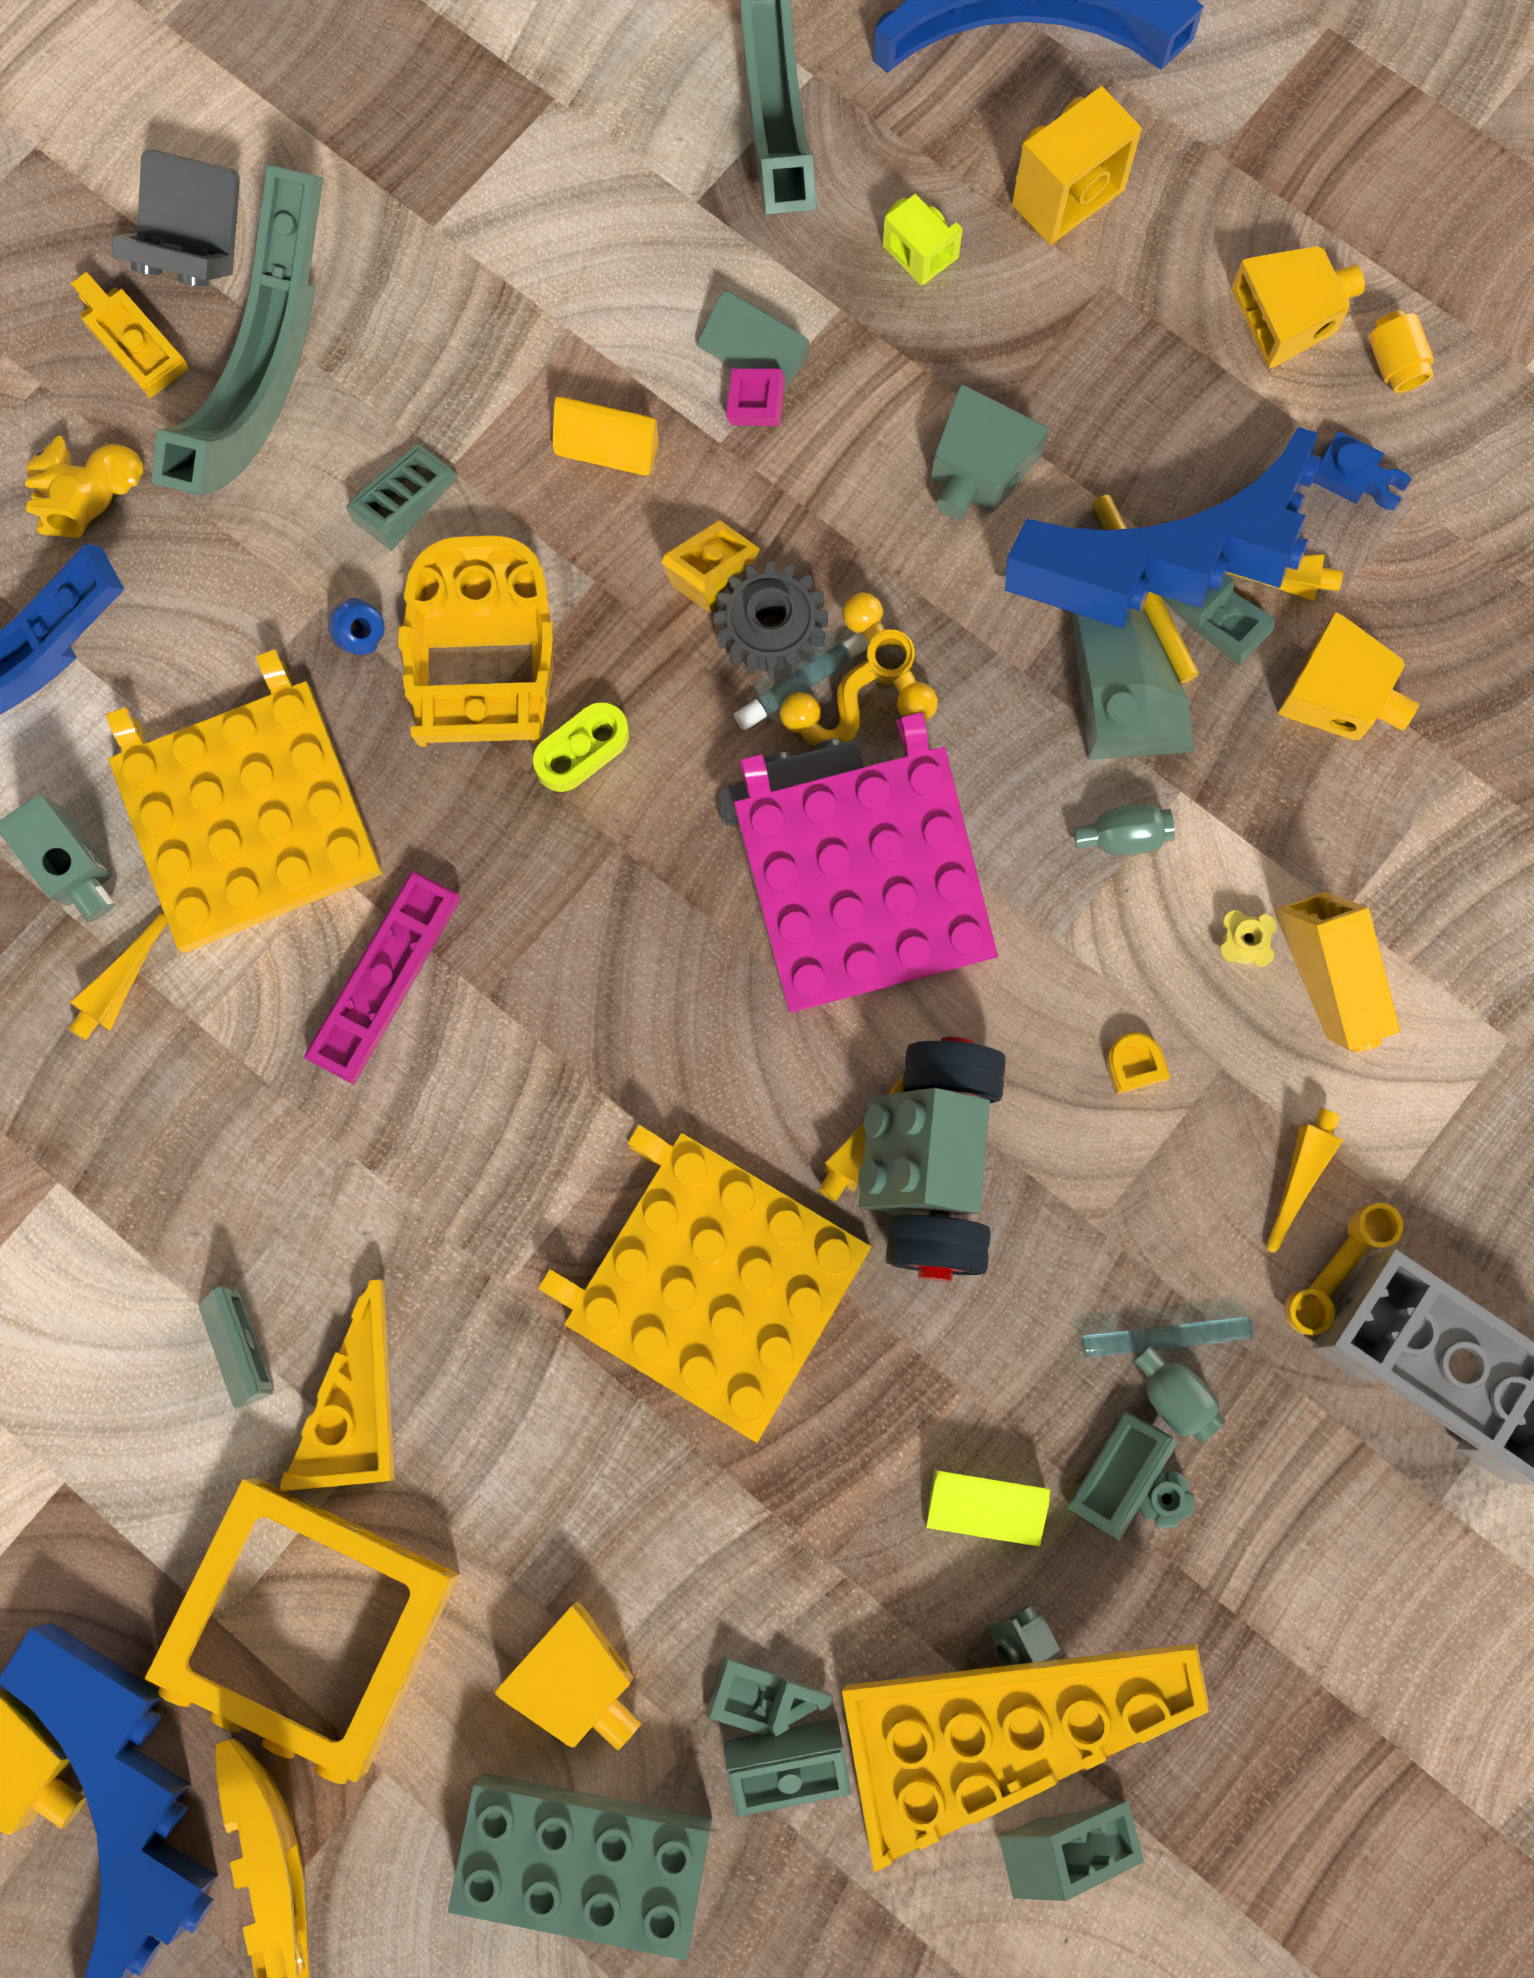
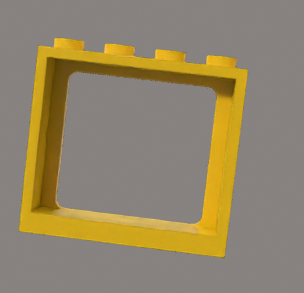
[145,1477,460,1784]

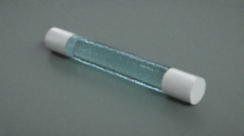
[733,632,869,731]

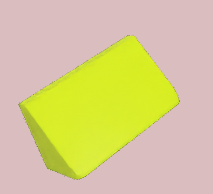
[926,1470,1051,1547]

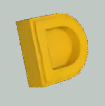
[1106,1032,1171,1095]

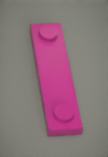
[303,870,461,1085]

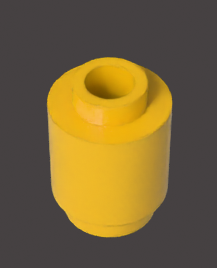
[1368,310,1435,393]

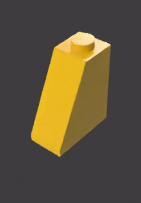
[1274,892,1401,1052]

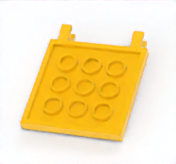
[105,649,383,954]
[538,1125,872,1443]

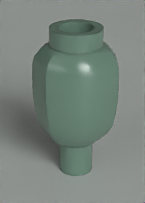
[1074,803,1175,855]
[1133,1346,1226,1443]

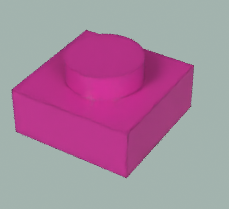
[726,369,786,426]

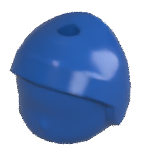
[328,598,385,656]

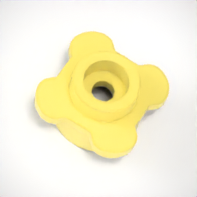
[1220,910,1277,967]

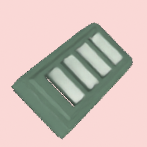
[346,443,458,551]

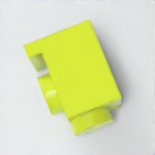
[883,193,963,287]

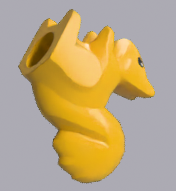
[24,435,144,538]

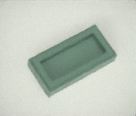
[1067,1409,1178,1542]

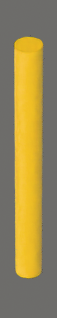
[1092,494,1199,683]

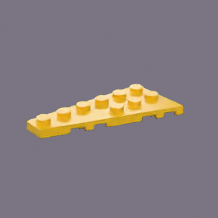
[842,1643,1209,1873]

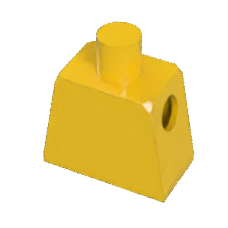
[1231,246,1365,369]
[1278,612,1420,740]
[494,1601,642,1751]
[0,1690,86,1835]

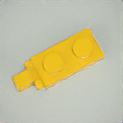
[70,272,189,399]

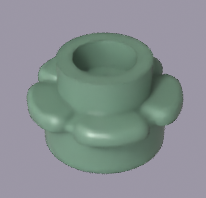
[1139,1470,1195,1528]

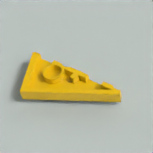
[280,1279,395,1491]

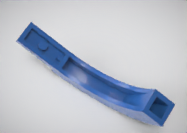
[0,543,125,715]

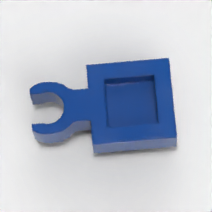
[1313,431,1412,510]

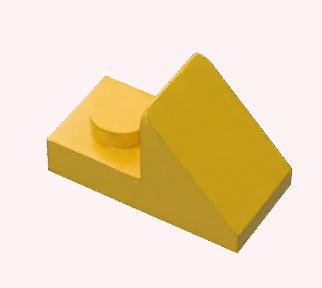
[661,520,760,613]

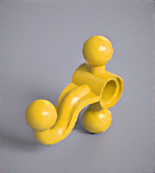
[779,592,938,747]

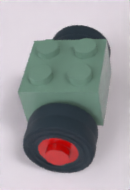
[858,1037,1006,1282]

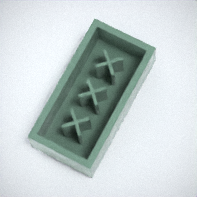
[447,1773,712,1961]

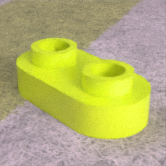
[533,702,629,792]

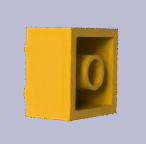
[1012,86,1142,246]

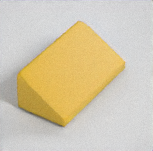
[553,396,659,476]

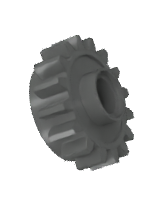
[713,561,828,679]

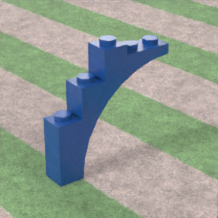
[873,0,1204,73]
[1005,427,1321,629]
[0,1622,218,1978]

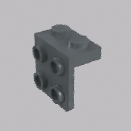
[112,149,240,286]

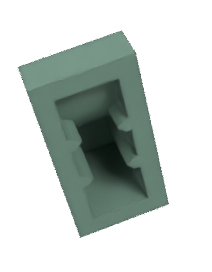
[999,1800,1144,1901]

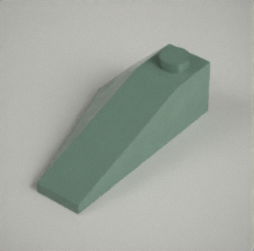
[1071,608,1194,760]

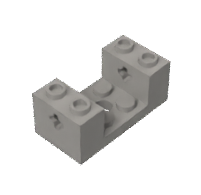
[1311,1249,1534,1485]

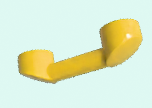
[1284,1203,1403,1335]

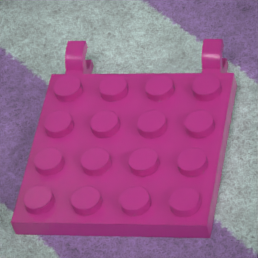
[733,712,998,1013]

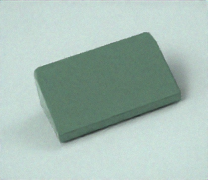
[697,290,809,391]
[199,1286,274,1408]
[724,1720,852,1817]

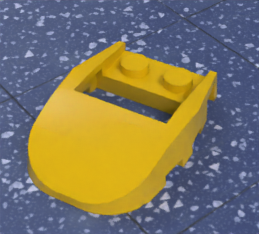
[398,536,553,747]
[215,1739,310,1978]

